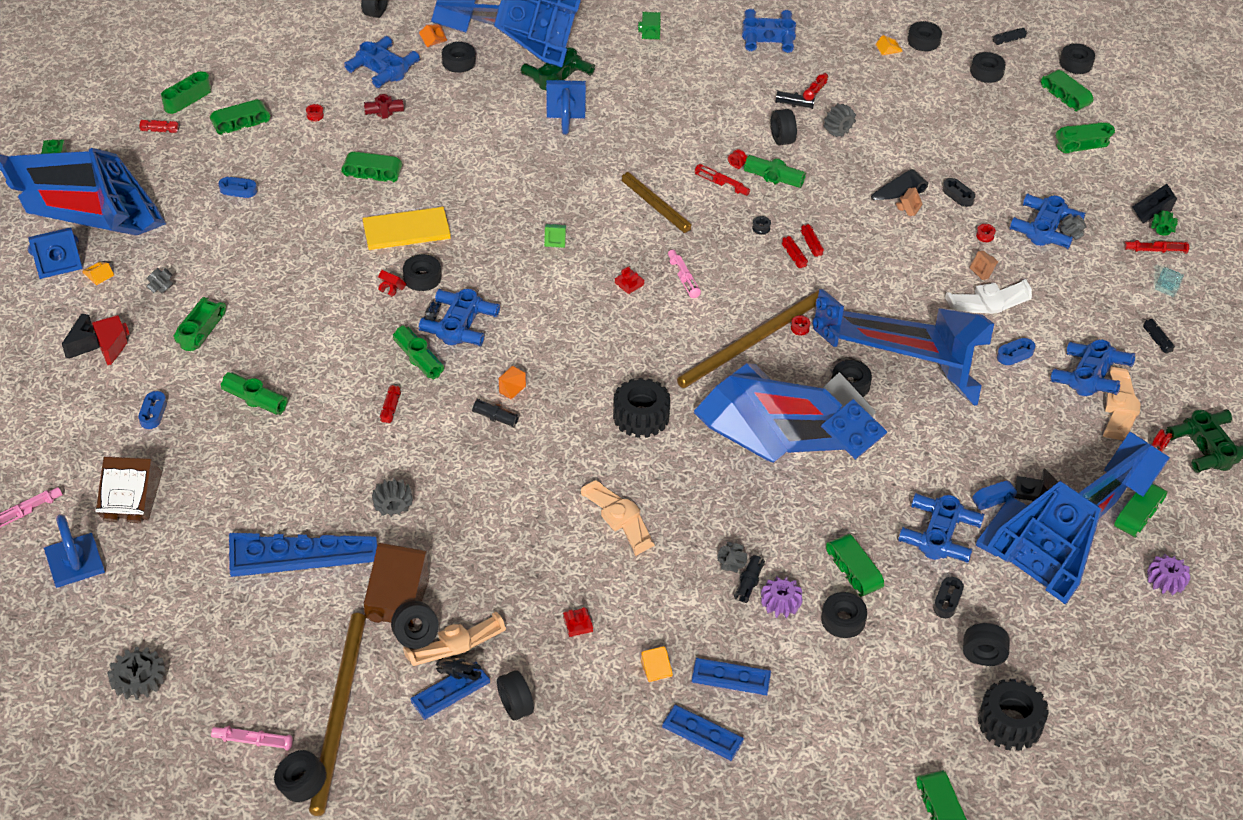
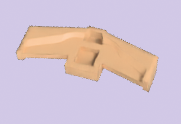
[1103,367,1141,441]
[581,480,655,556]
[403,612,506,666]

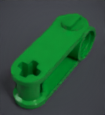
[1055,122,1115,154]
[174,297,226,351]

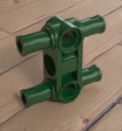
[520,47,595,91]
[1166,409,1243,473]

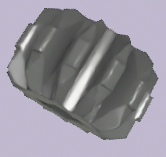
[824,103,856,137]
[372,478,413,517]

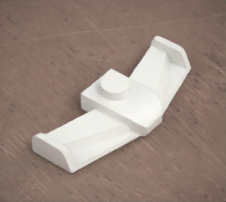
[945,279,1032,314]

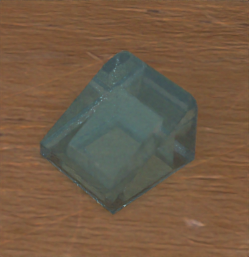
[1155,267,1184,297]

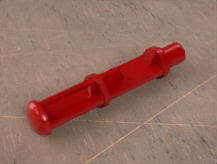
[803,73,828,101]
[695,164,750,196]
[1124,240,1190,254]

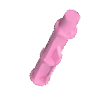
[668,250,701,298]
[0,487,62,528]
[211,726,293,751]

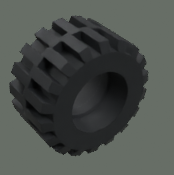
[613,378,671,438]
[978,679,1049,751]

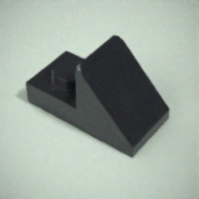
[1132,184,1177,223]
[62,313,100,359]
[1014,469,1058,501]

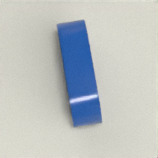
[218,177,257,198]
[997,338,1036,365]
[138,391,167,429]
[972,481,1017,510]

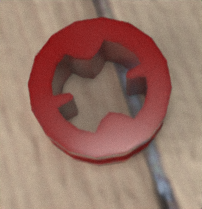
[306,104,324,121]
[728,149,747,169]
[976,224,996,242]
[791,315,811,336]
[1152,429,1172,452]

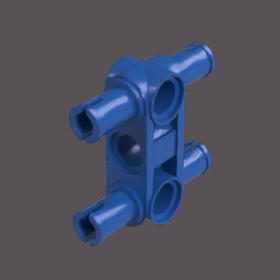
[742,8,796,53]
[344,36,420,88]
[1010,193,1086,249]
[418,289,500,347]
[1051,339,1135,396]
[898,493,985,563]

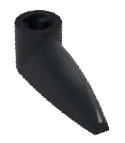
[871,169,928,200]

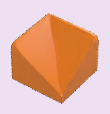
[419,25,447,47]
[499,366,526,399]

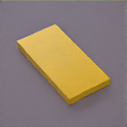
[362,207,451,250]

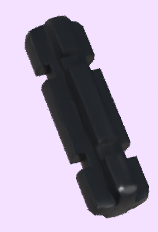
[993,27,1027,45]
[424,300,441,322]
[1143,318,1175,354]

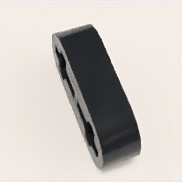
[942,178,976,207]
[933,577,964,619]

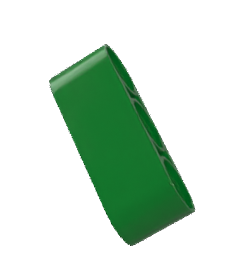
[1041,69,1094,112]
[161,71,211,114]
[210,99,270,135]
[341,152,403,183]
[1114,484,1168,538]
[826,534,884,597]
[916,770,967,820]

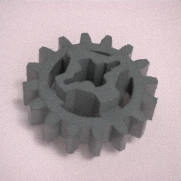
[107,647,166,700]

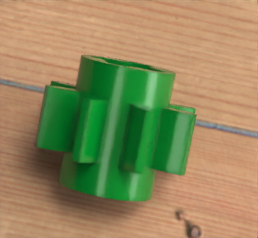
[1151,210,1178,236]

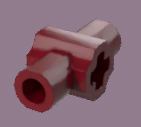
[364,94,404,119]

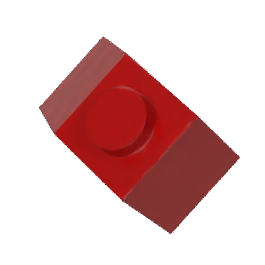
[92,315,129,366]

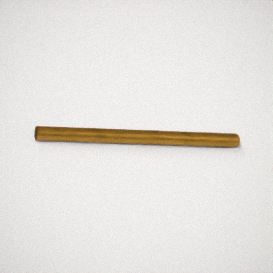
[677,290,819,388]
[309,613,366,816]

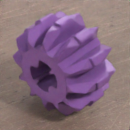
[1147,554,1190,596]
[761,576,803,618]

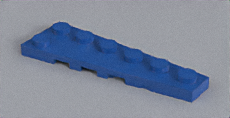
[229,533,377,577]

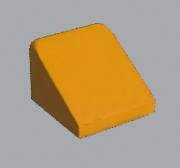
[875,35,902,55]
[82,261,114,285]
[641,646,673,682]

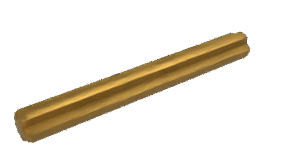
[621,172,692,233]

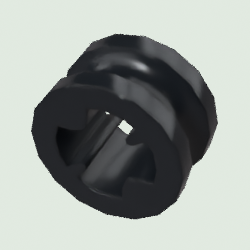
[752,216,771,235]

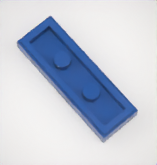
[976,496,1028,557]
[692,658,771,696]
[410,662,490,720]
[662,705,744,761]

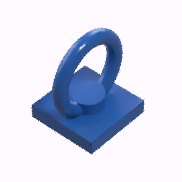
[547,80,586,135]
[27,227,82,279]
[43,514,105,588]

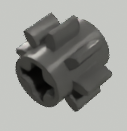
[1061,214,1087,240]
[146,267,173,294]
[717,542,747,573]

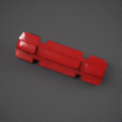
[139,120,179,133]
[801,224,824,257]
[782,236,808,269]
[380,385,401,423]

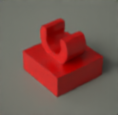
[615,266,645,294]
[378,270,406,297]
[563,607,593,637]

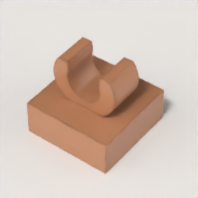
[896,188,923,216]
[970,251,999,280]

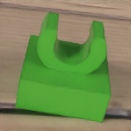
[544,224,566,248]

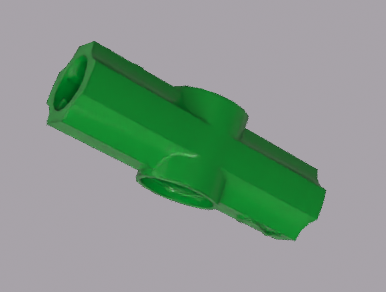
[744,155,806,188]
[393,325,444,380]
[220,372,288,415]

